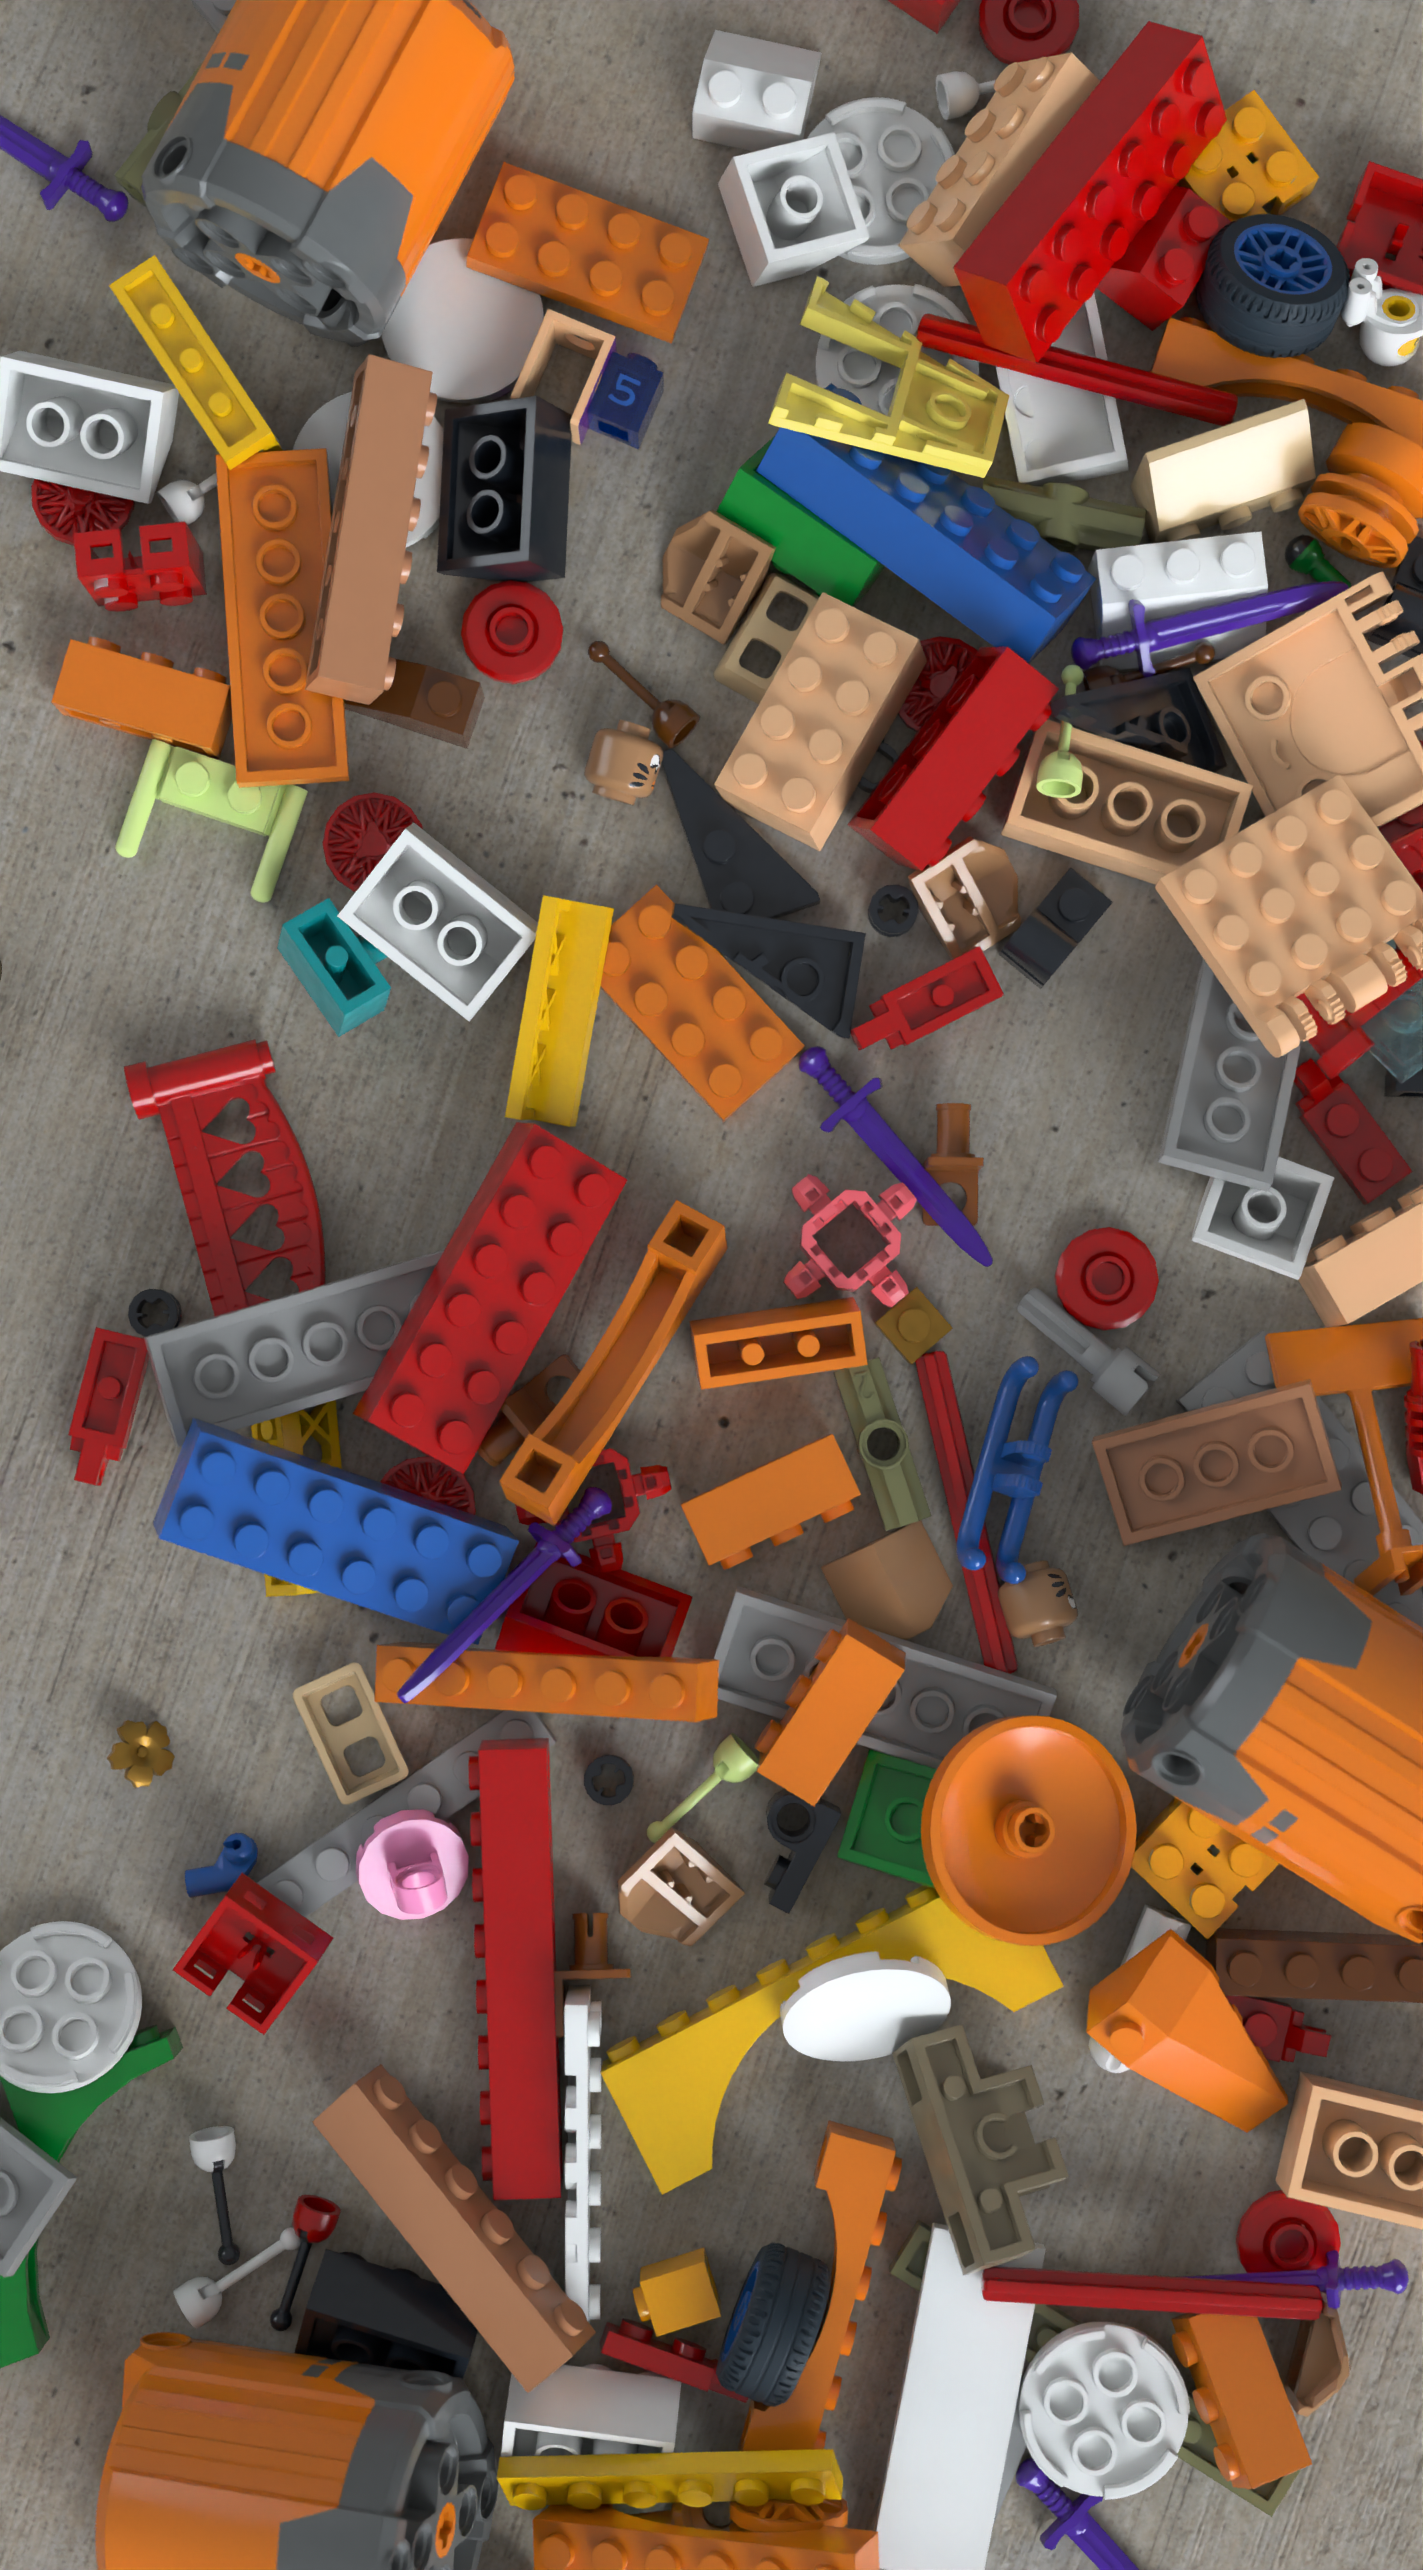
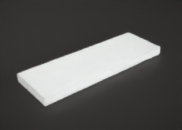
[874,2223,1046,2570]

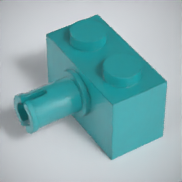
[277,898,391,1037]

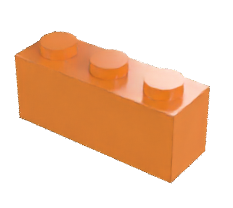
[51,637,232,760]
[689,1297,868,1390]
[681,1434,861,1570]
[755,1618,906,1807]
[1171,2313,1312,2490]

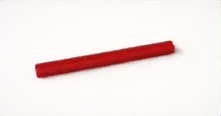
[916,313,1238,426]
[915,1351,1018,1674]
[981,2266,1322,2320]

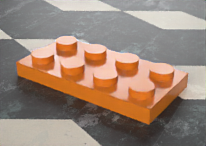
[466,162,709,344]
[600,884,805,1122]

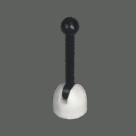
[189,2126,240,2265]

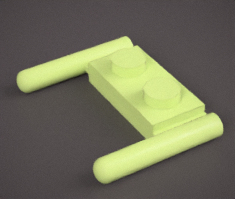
[115,739,308,903]

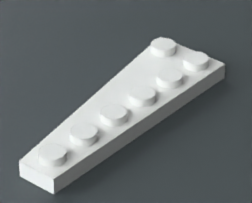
[565,1985,602,2324]

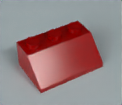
[494,1542,693,1657]

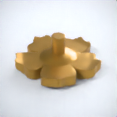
[107,1720,175,1788]

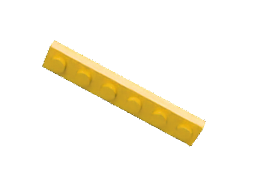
[497,2449,843,2511]

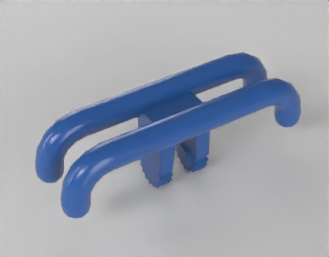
[956,1356,1078,1584]

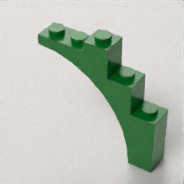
[0,2025,183,2368]

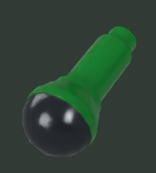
[1285,535,1351,588]

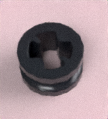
[868,884,918,937]
[128,1289,182,1337]
[584,1755,634,1806]

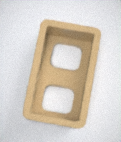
[714,573,819,704]
[293,1663,408,1805]

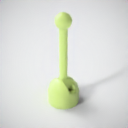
[1036,665,1084,798]
[647,1733,759,1843]

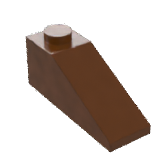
[344,659,485,749]

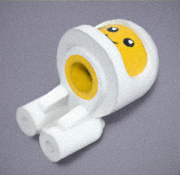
[1341,258,1423,366]

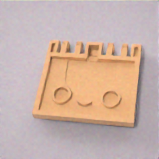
[1193,571,1423,828]
[1154,774,1423,1058]

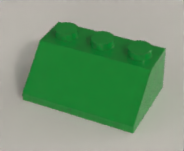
[716,436,885,607]

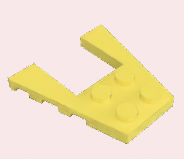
[768,276,1009,478]

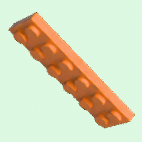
[215,448,350,788]

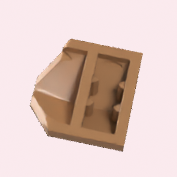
[661,509,776,645]
[907,836,1021,960]
[821,1520,953,1640]
[618,1827,745,1946]
[1284,2292,1351,2417]

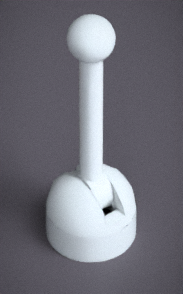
[936,71,996,120]
[157,435,279,525]
[174,2227,302,2329]

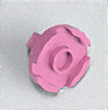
[356,1809,469,1920]

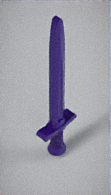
[0,115,128,222]
[1071,581,1349,678]
[798,1046,993,1267]
[397,1487,612,1703]
[1176,2250,1409,2309]
[1016,2457,1139,2570]

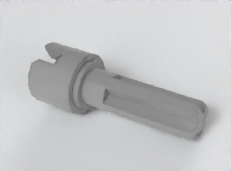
[1017,1288,1161,1416]

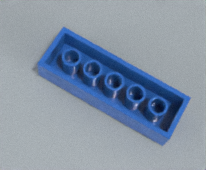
[756,383,1097,663]
[153,1418,519,1645]

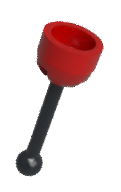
[270,2195,341,2331]

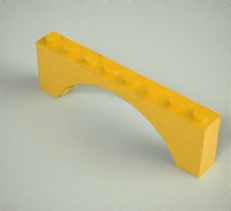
[600,1885,1064,2195]

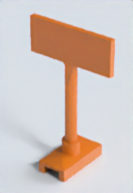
[1265,1318,1423,1596]

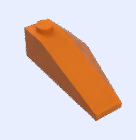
[1086,1929,1288,2133]

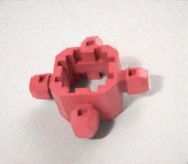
[783,1174,917,1308]

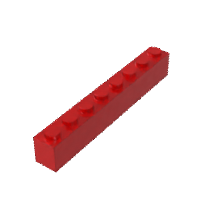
[468,1738,563,2200]

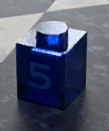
[587,352,664,449]

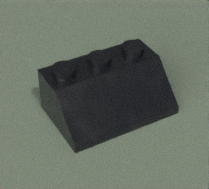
[437,396,572,583]
[294,2249,478,2379]

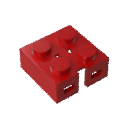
[1336,161,1423,296]
[73,521,207,612]
[173,1873,333,2035]

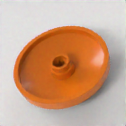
[921,1715,1137,1946]

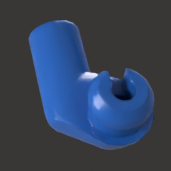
[185,1833,258,1898]

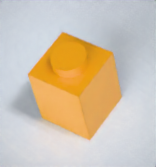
[633,2248,721,2337]

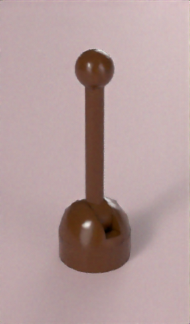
[588,641,700,749]
[1083,642,1215,691]

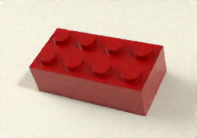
[847,646,1059,871]

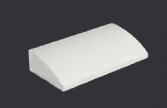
[996,293,1129,486]

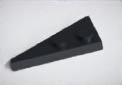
[1049,668,1227,773]
[661,748,820,919]
[671,903,866,1039]

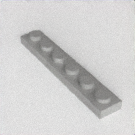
[256,1710,556,1917]

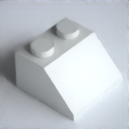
[692,30,821,152]
[718,132,870,287]
[1191,1157,1334,1280]

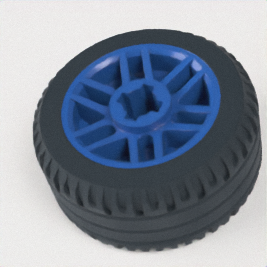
[1196,214,1350,358]
[716,2243,831,2407]

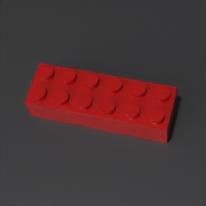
[953,21,1227,363]
[353,1122,627,1474]

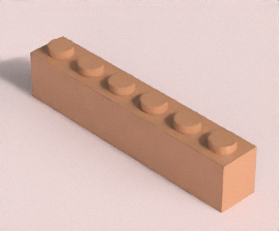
[305,354,437,705]
[312,2064,596,2393]

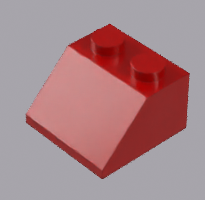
[1096,186,1231,331]

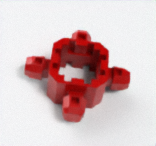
[515,1448,672,1574]

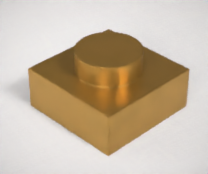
[874,1287,953,1365]

